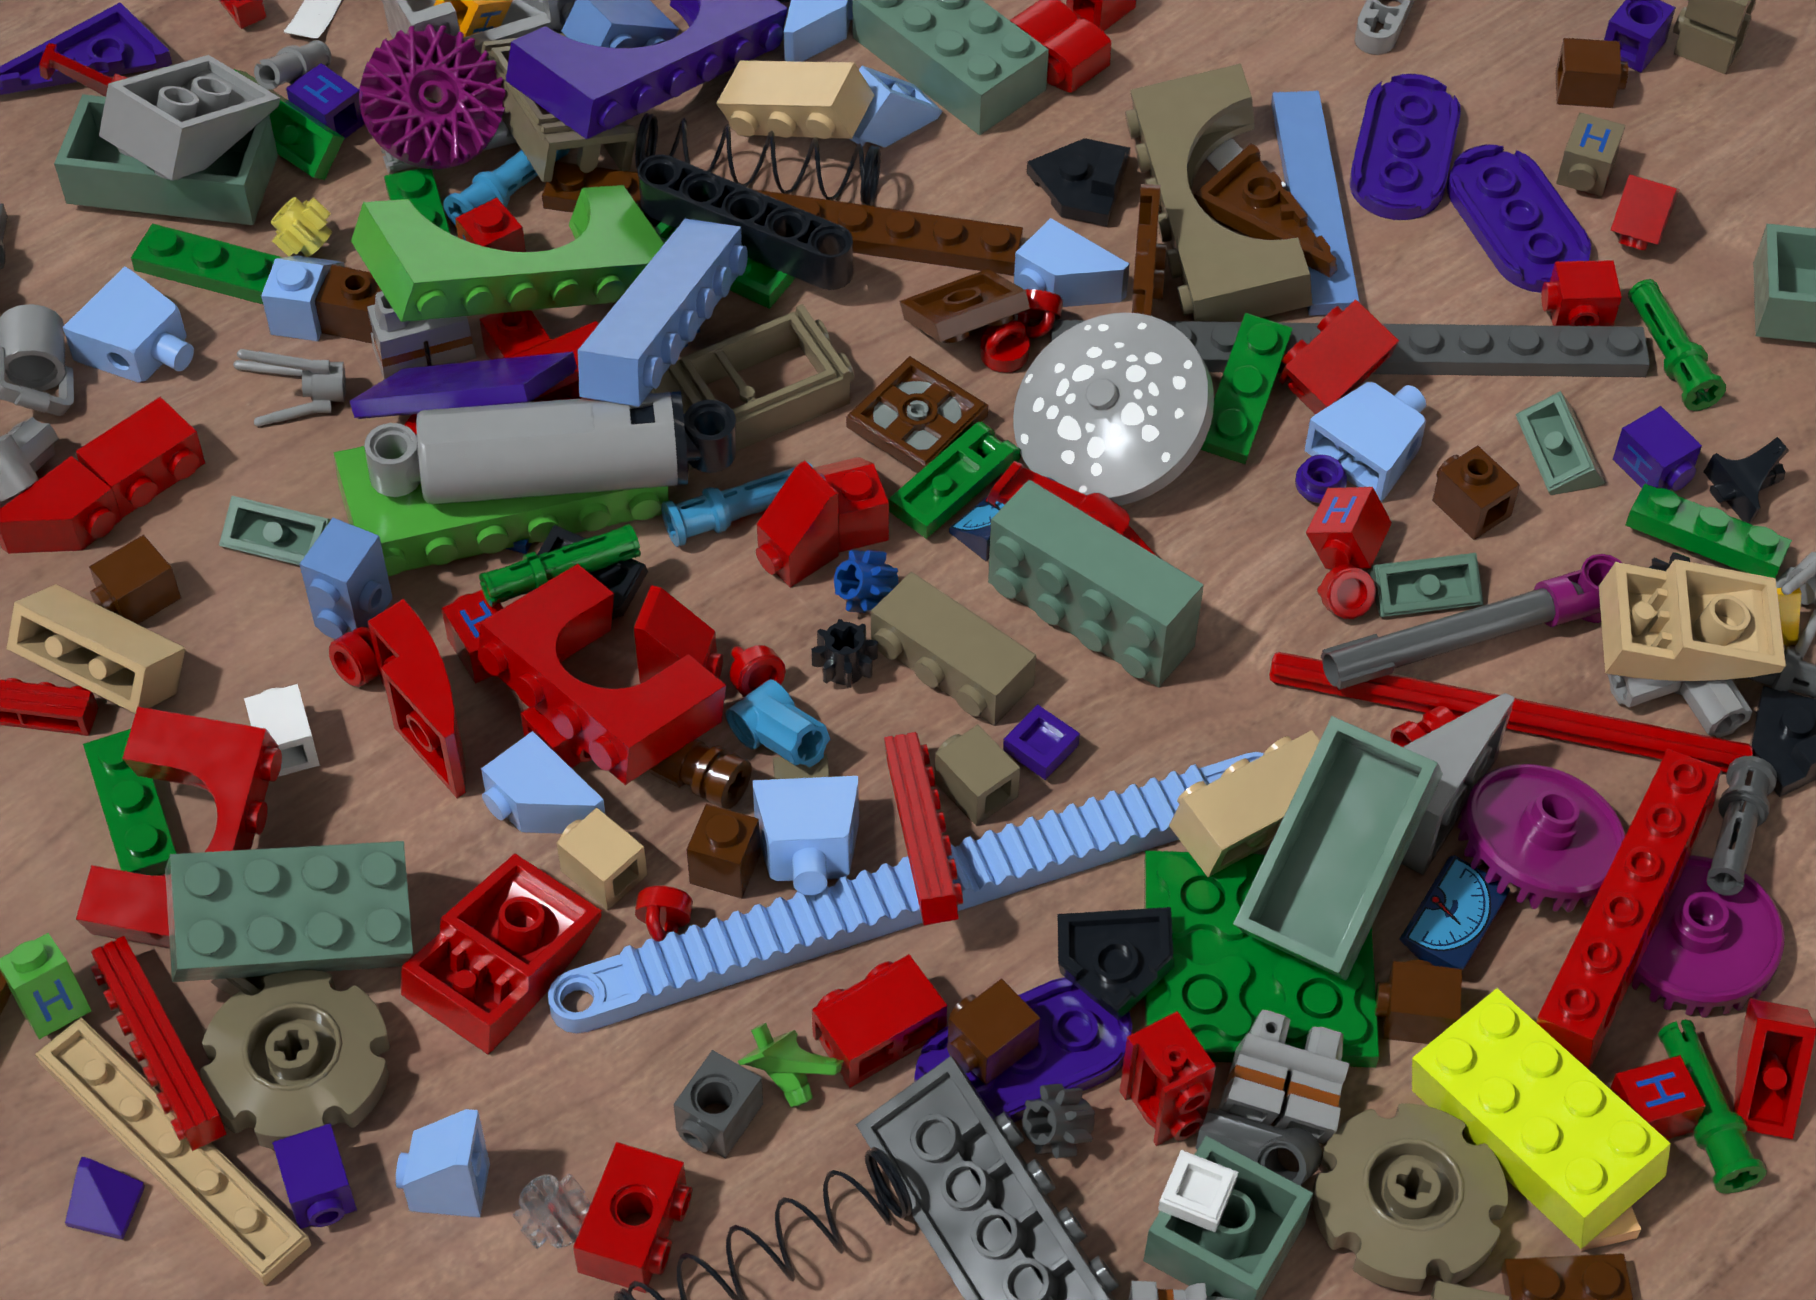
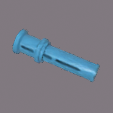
[444,148,570,227]
[661,462,813,547]

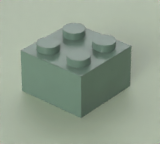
[1143,1136,1313,1300]

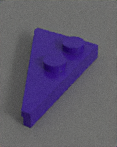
[0,2,172,95]

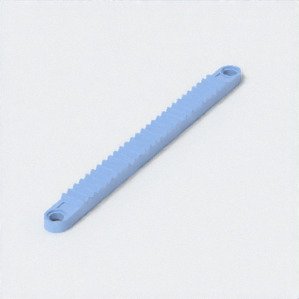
[548,752,1264,1034]

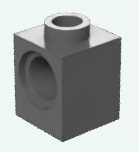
[673,1050,763,1158]

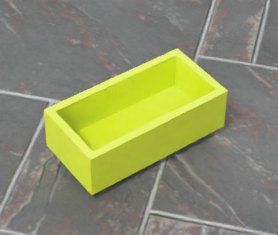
[1412,988,1671,1249]

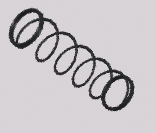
[635,113,881,206]
[614,1147,912,1300]

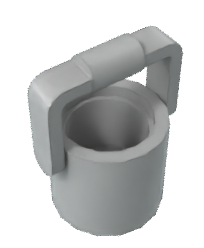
[0,304,74,416]

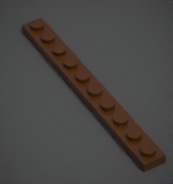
[542,161,1023,276]

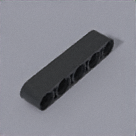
[638,154,853,290]

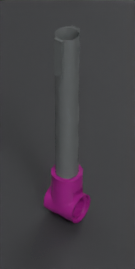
[1320,554,1622,690]

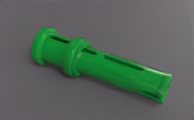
[1628,279,1726,411]
[1658,1019,1766,1194]

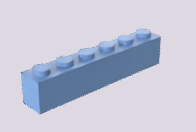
[578,218,748,407]

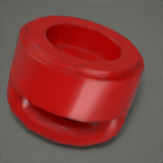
[1017,289,1064,338]
[980,321,1030,373]
[1317,565,1376,619]
[329,627,379,687]
[730,645,786,697]
[635,886,693,942]

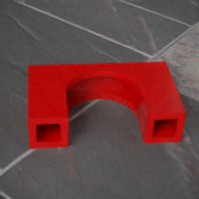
[478,564,726,785]
[76,706,282,948]

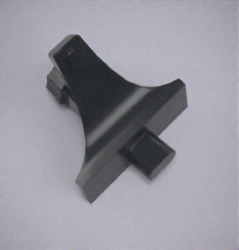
[1703,437,1789,524]

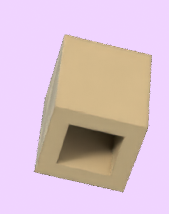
[557,808,647,910]

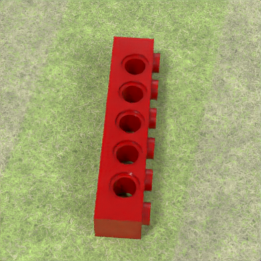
[1537,749,1721,1070]

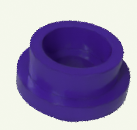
[1295,454,1347,503]

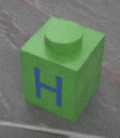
[0,933,92,1039]

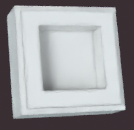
[1158,1150,1238,1232]

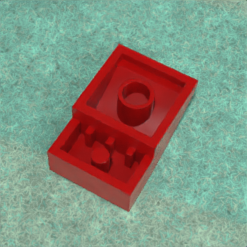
[368,598,466,798]
[401,853,602,1055]

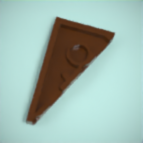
[1194,143,1337,277]
[1132,184,1166,316]

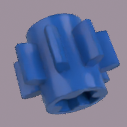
[834,550,899,613]

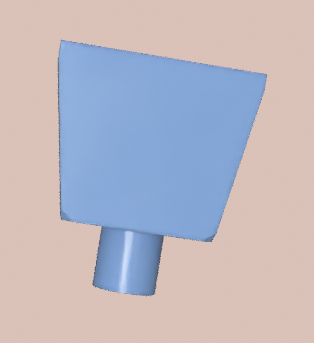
[63,267,194,383]
[1304,382,1426,502]
[753,776,859,895]

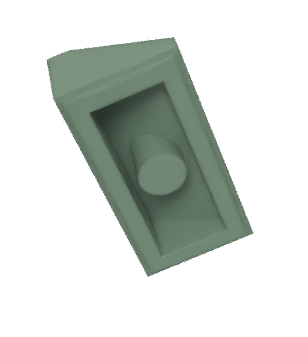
[1515,391,1606,495]
[219,496,331,565]
[1367,553,1483,617]

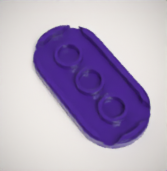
[1349,74,1461,220]
[1447,145,1591,293]
[914,977,1132,1122]

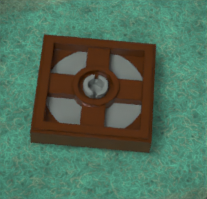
[846,356,989,473]

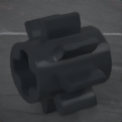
[811,619,878,688]

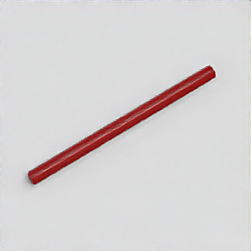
[1269,652,1753,772]

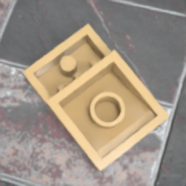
[1599,559,1786,681]

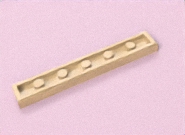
[35,1017,311,1286]

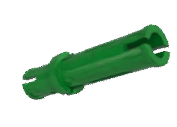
[479,524,641,607]

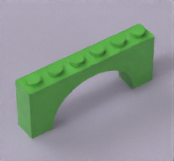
[351,185,664,322]
[333,446,669,576]

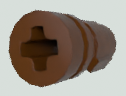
[649,739,752,810]

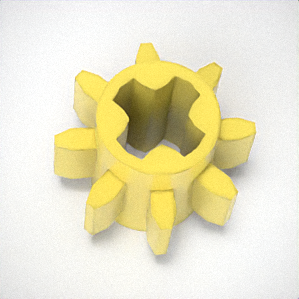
[271,197,332,257]

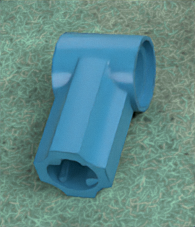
[725,679,831,768]

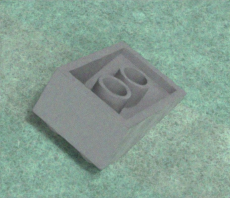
[99,55,280,181]
[1401,693,1515,875]

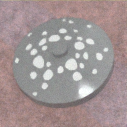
[1013,313,1214,505]

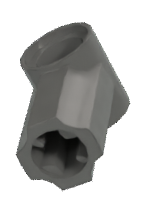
[1195,1108,1322,1186]

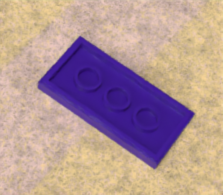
[350,352,577,419]

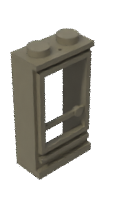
[481,33,637,182]
[649,304,854,471]

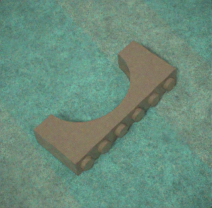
[1125,64,1312,322]

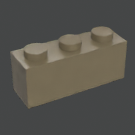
[871,571,1036,726]

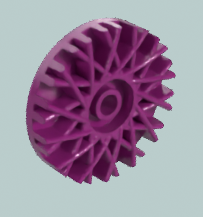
[359,24,505,169]
[1458,764,1625,912]
[1632,855,1785,1018]

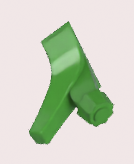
[737,1023,843,1107]

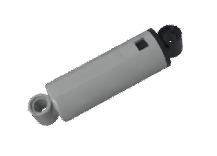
[364,391,736,504]

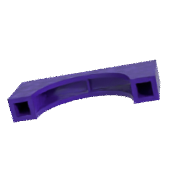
[506,0,788,140]

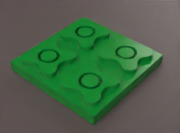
[1144,850,1379,1068]

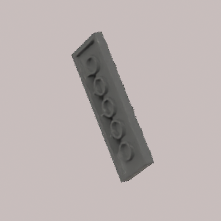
[856,1056,1120,1300]

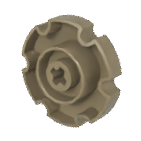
[200,970,390,1149]
[1312,1103,1508,1292]

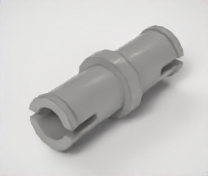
[254,40,332,90]

